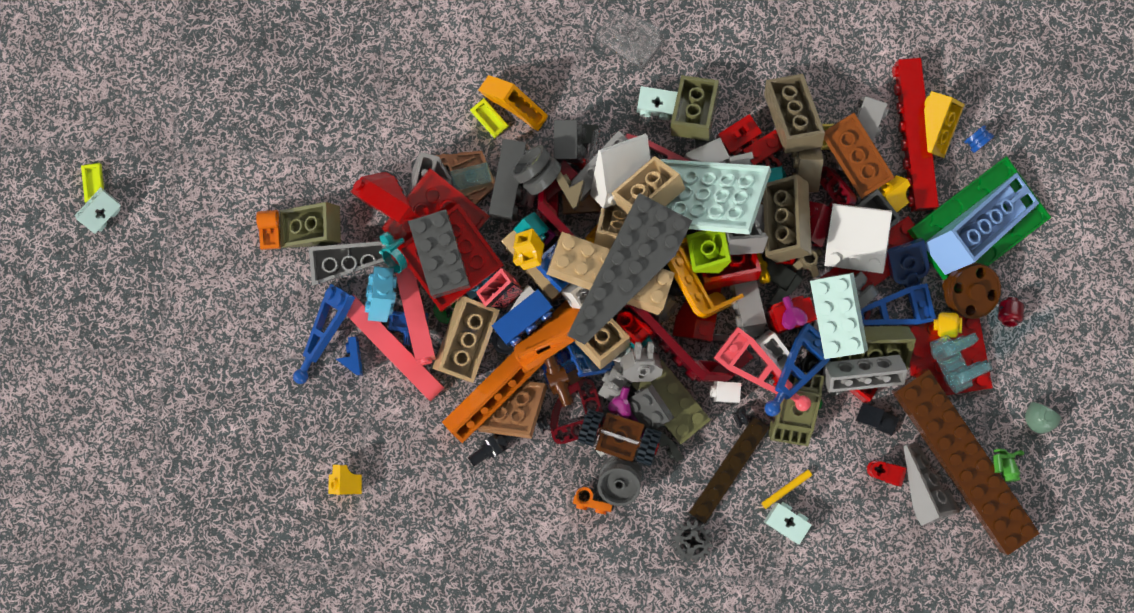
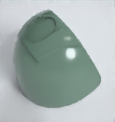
[1025,402,1062,434]

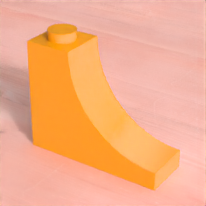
[478,75,548,131]

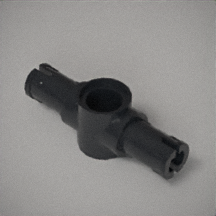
[467,434,516,467]

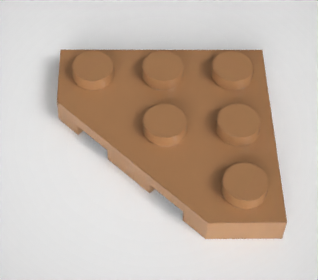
[477,381,547,439]

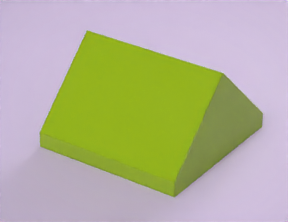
[686,230,732,273]

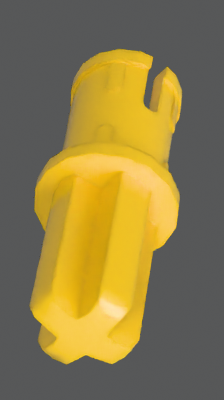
[756,253,771,284]

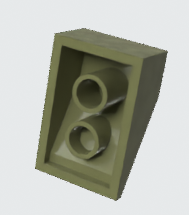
[280,202,341,248]

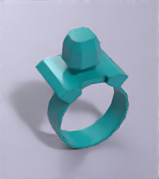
[379,232,407,273]

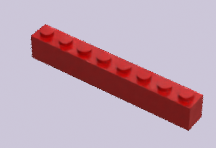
[892,58,939,212]

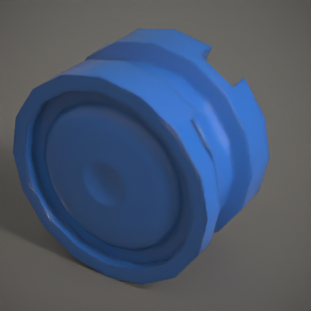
[964,125,994,153]

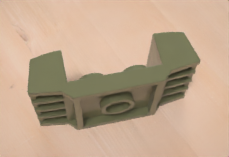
[769,372,824,447]

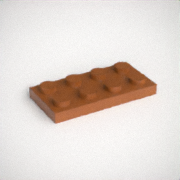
[824,112,895,199]

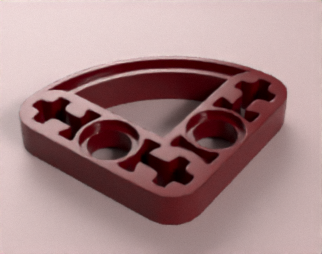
[550,379,605,444]

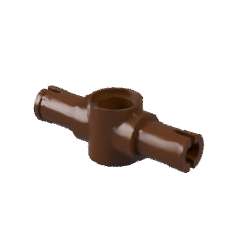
[545,355,574,407]

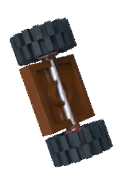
[578,409,662,466]

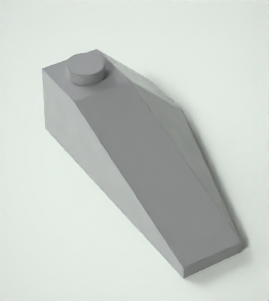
[903,443,960,526]

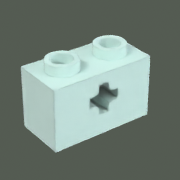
[636,86,678,120]
[75,187,121,234]
[764,502,811,544]

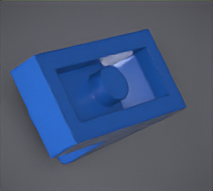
[336,336,363,376]

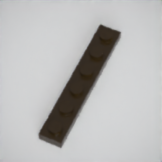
[688,417,770,524]

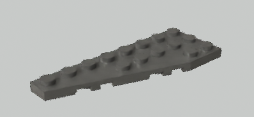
[567,193,692,345]

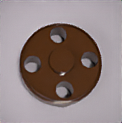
[942,262,1001,319]

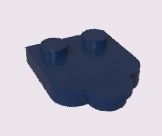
[887,238,930,288]

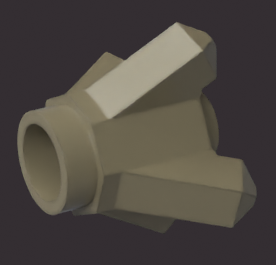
[791,248,823,278]

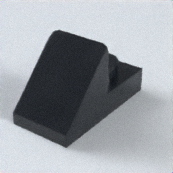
[855,403,899,436]

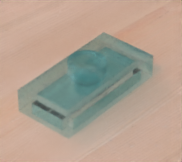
[450,162,492,190]

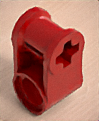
[616,312,653,345]
[867,460,907,487]

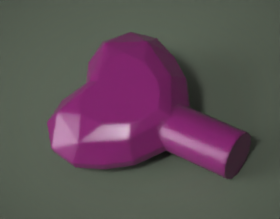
[782,296,808,330]
[608,386,631,418]

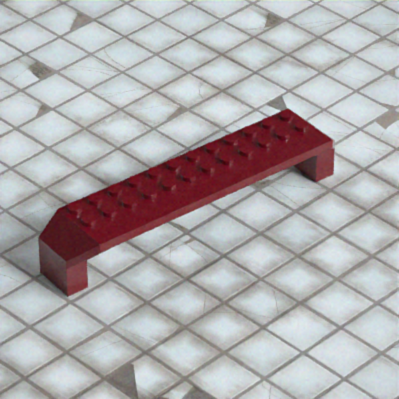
[538,160,753,382]

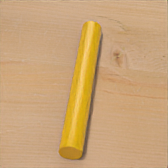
[761,469,812,509]

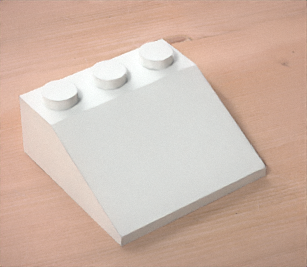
[590,134,651,209]
[824,204,892,274]

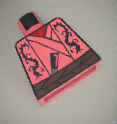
[476,268,523,308]

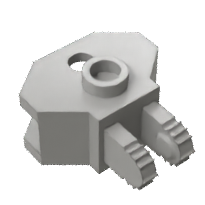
[620,342,663,382]
[598,362,630,401]

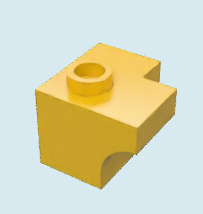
[878,175,910,212]
[513,228,544,270]
[328,465,362,495]

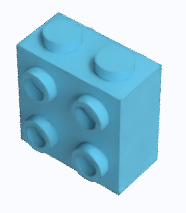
[365,266,397,322]

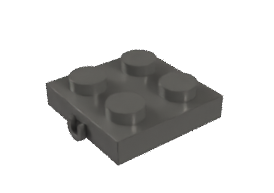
[627,385,674,430]

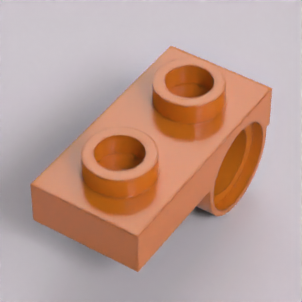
[256,210,281,250]
[573,487,612,515]

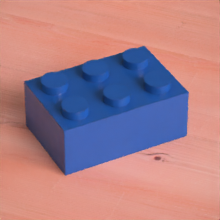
[492,289,553,347]

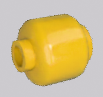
[934,312,962,338]

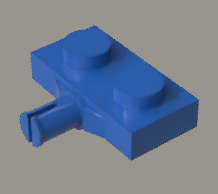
[388,311,429,345]

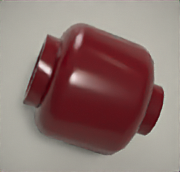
[997,297,1025,327]

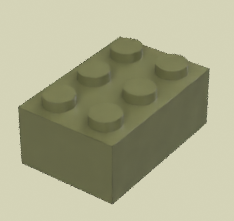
[671,75,719,141]

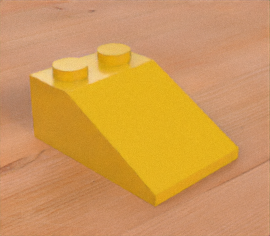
[924,91,965,158]

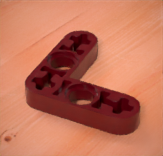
[820,166,856,238]

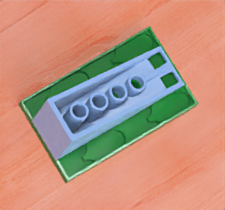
[908,156,1051,289]

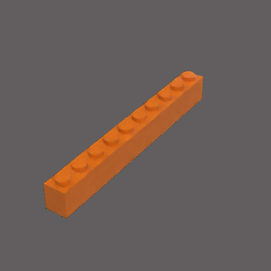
[442,300,572,443]

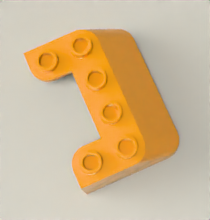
[667,237,744,318]

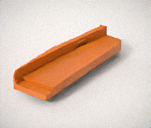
[514,308,580,370]

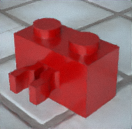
[716,114,762,156]
[741,130,783,168]

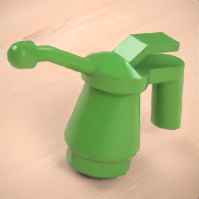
[993,449,1024,483]

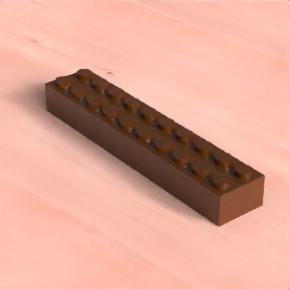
[892,369,1040,556]

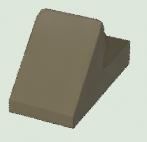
[556,172,585,211]

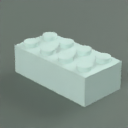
[810,272,868,359]

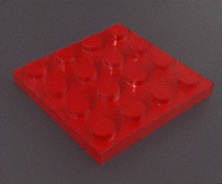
[382,168,490,242]
[397,203,504,312]
[902,316,993,395]

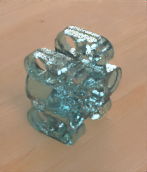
[930,333,993,394]

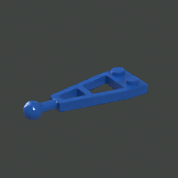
[861,283,936,326]
[293,284,355,384]
[764,323,831,416]

